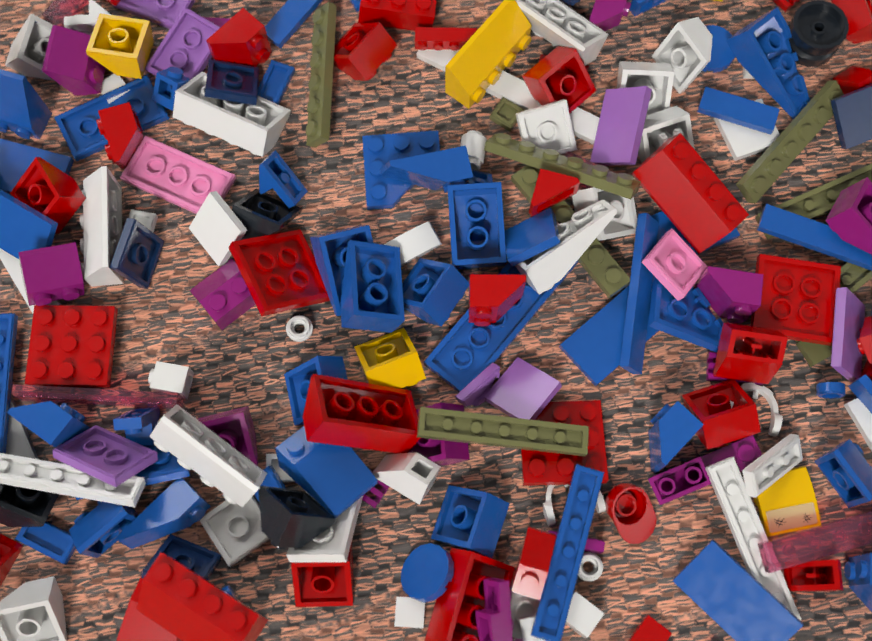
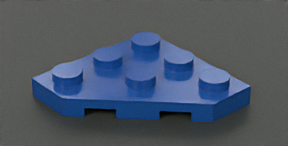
[362,131,440,210]
[649,275,723,353]

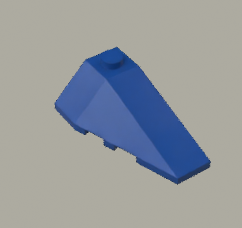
[726,7,810,119]

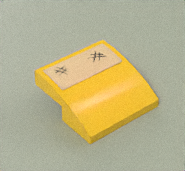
[753,466,821,537]

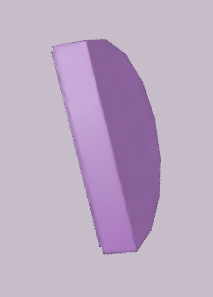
[455,362,500,407]

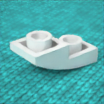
[384,221,442,266]

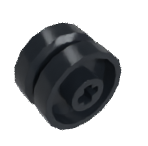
[788,0,849,67]

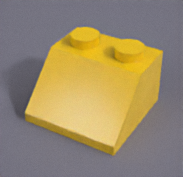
[86,13,154,79]
[354,328,426,389]

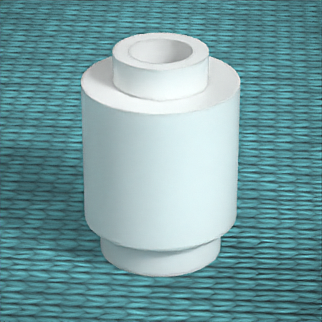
[460,130,487,170]

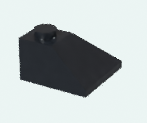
[232,188,302,240]
[0,484,59,527]
[258,486,336,550]

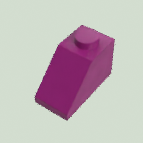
[589,0,631,32]

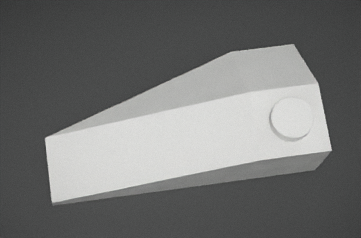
[506,199,618,295]

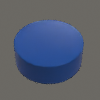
[816,382,846,399]

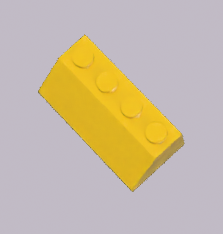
[445,0,532,109]

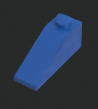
[116,478,211,549]

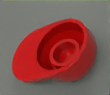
[605,483,656,544]

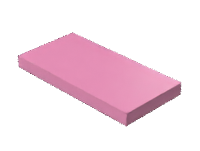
[120,135,236,214]

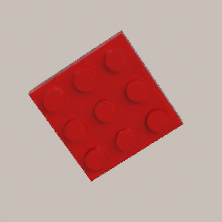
[229,229,330,317]
[751,254,841,346]
[25,305,118,388]
[520,400,609,486]

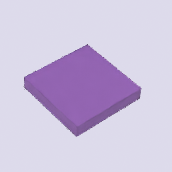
[484,357,562,420]

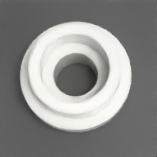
[286,315,313,342]
[578,552,603,582]

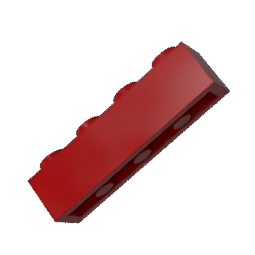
[415,27,478,51]

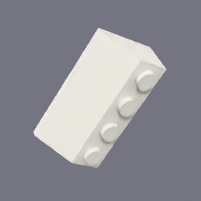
[515,0,609,66]
[173,72,291,157]
[80,166,123,287]
[149,405,267,507]

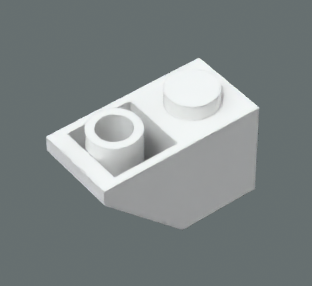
[372,452,441,505]

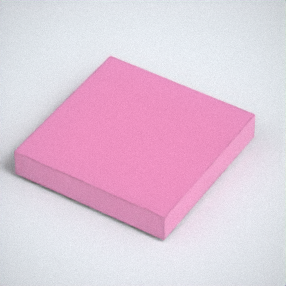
[642,228,708,301]

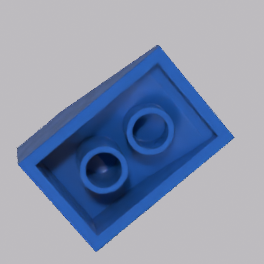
[0,69,52,139]
[379,146,473,193]
[447,182,507,269]
[310,225,373,316]
[340,240,405,333]
[275,426,378,518]

